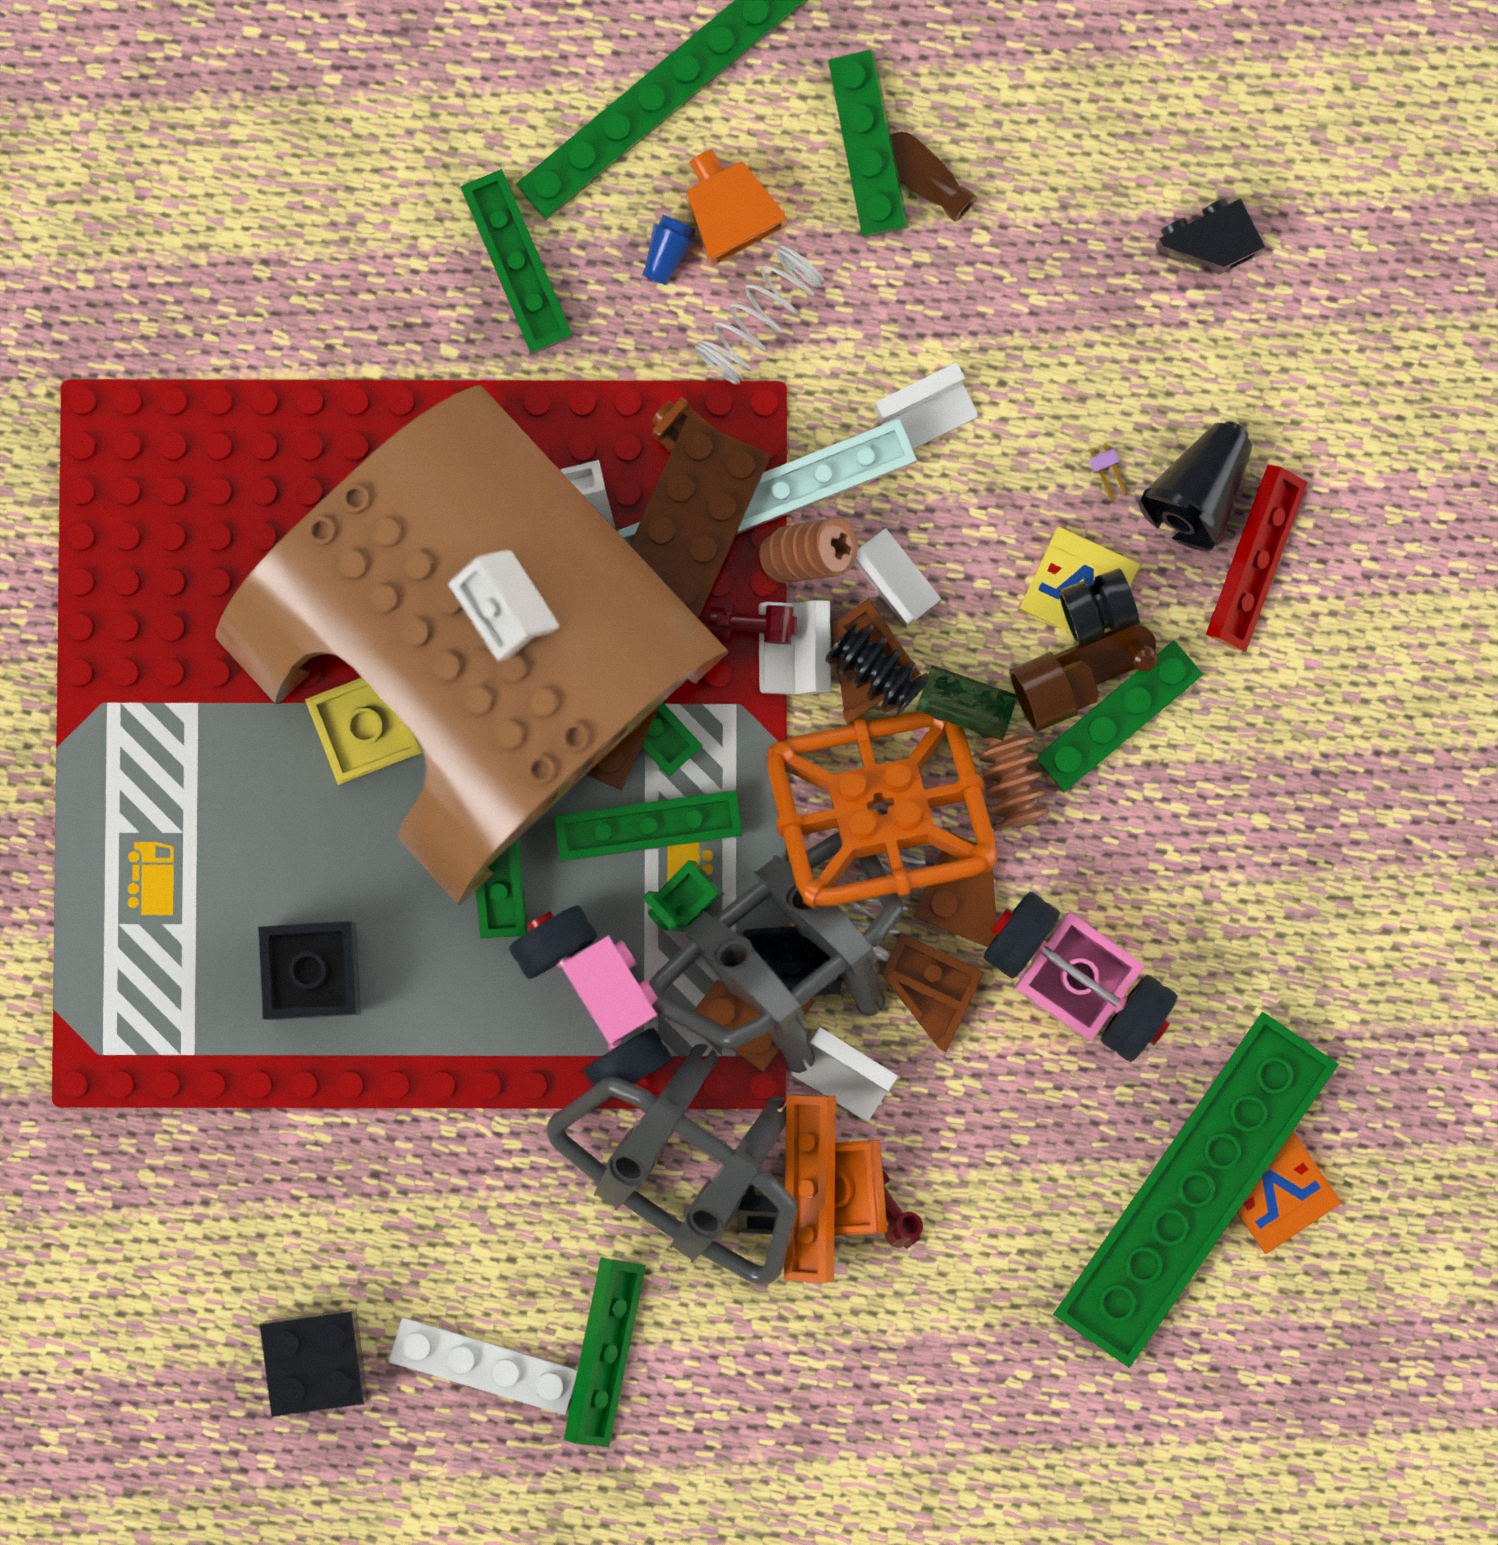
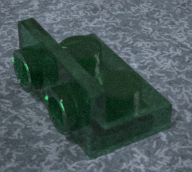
[916,665,1018,741]

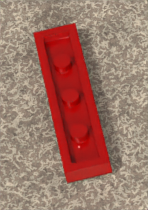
[1206,464,1308,652]

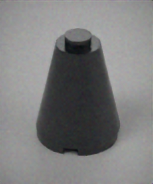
[1138,421,1252,551]

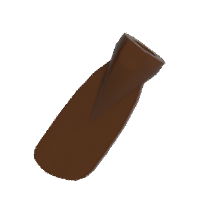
[891,131,977,222]

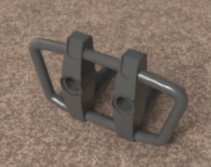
[649,832,903,1073]
[546,1044,798,1285]

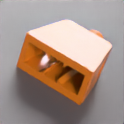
[686,149,787,267]

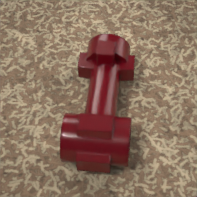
[708,604,797,645]
[883,1171,923,1249]

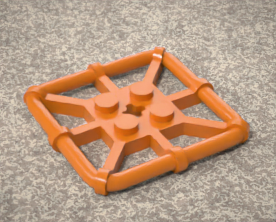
[766,706,998,909]

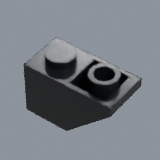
[1155,198,1265,275]

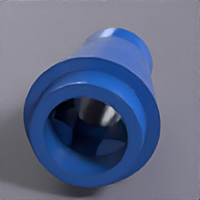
[642,214,696,286]

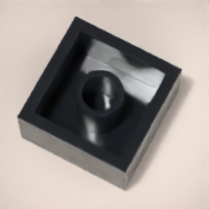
[258,921,361,1020]
[259,1308,368,1417]

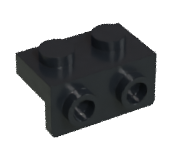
[742,926,842,997]

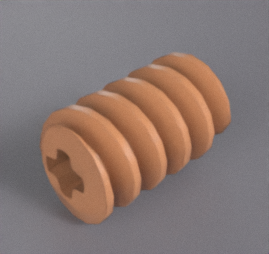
[759,517,858,584]
[976,733,1049,832]

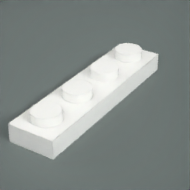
[389,1317,578,1415]

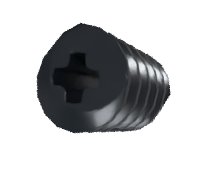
[825,622,929,718]

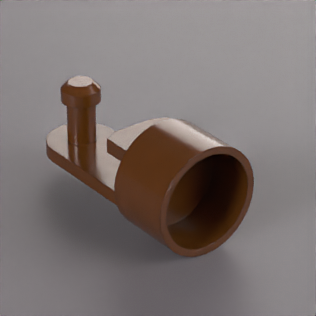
[1009,623,1158,732]

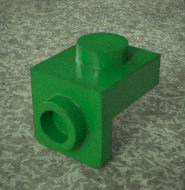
[642,860,724,932]

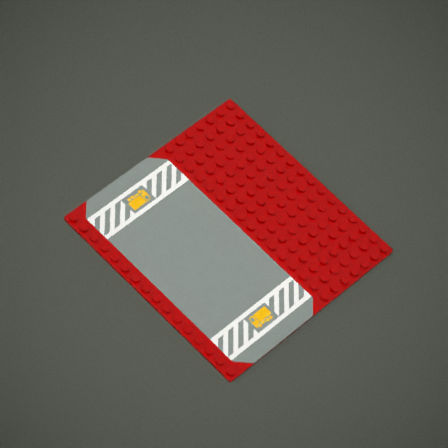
[52,379,787,1109]

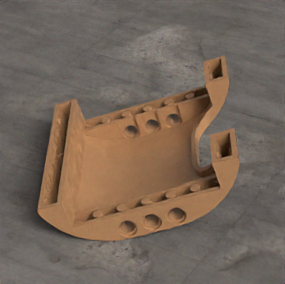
[215,385,729,905]

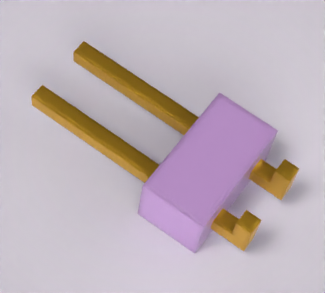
[1089,443,1127,500]

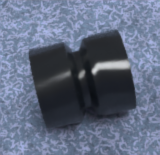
[1058,568,1140,646]

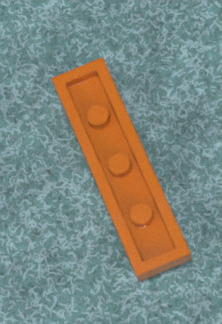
[784,1094,836,1283]

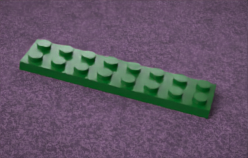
[1053,1011,1339,1368]

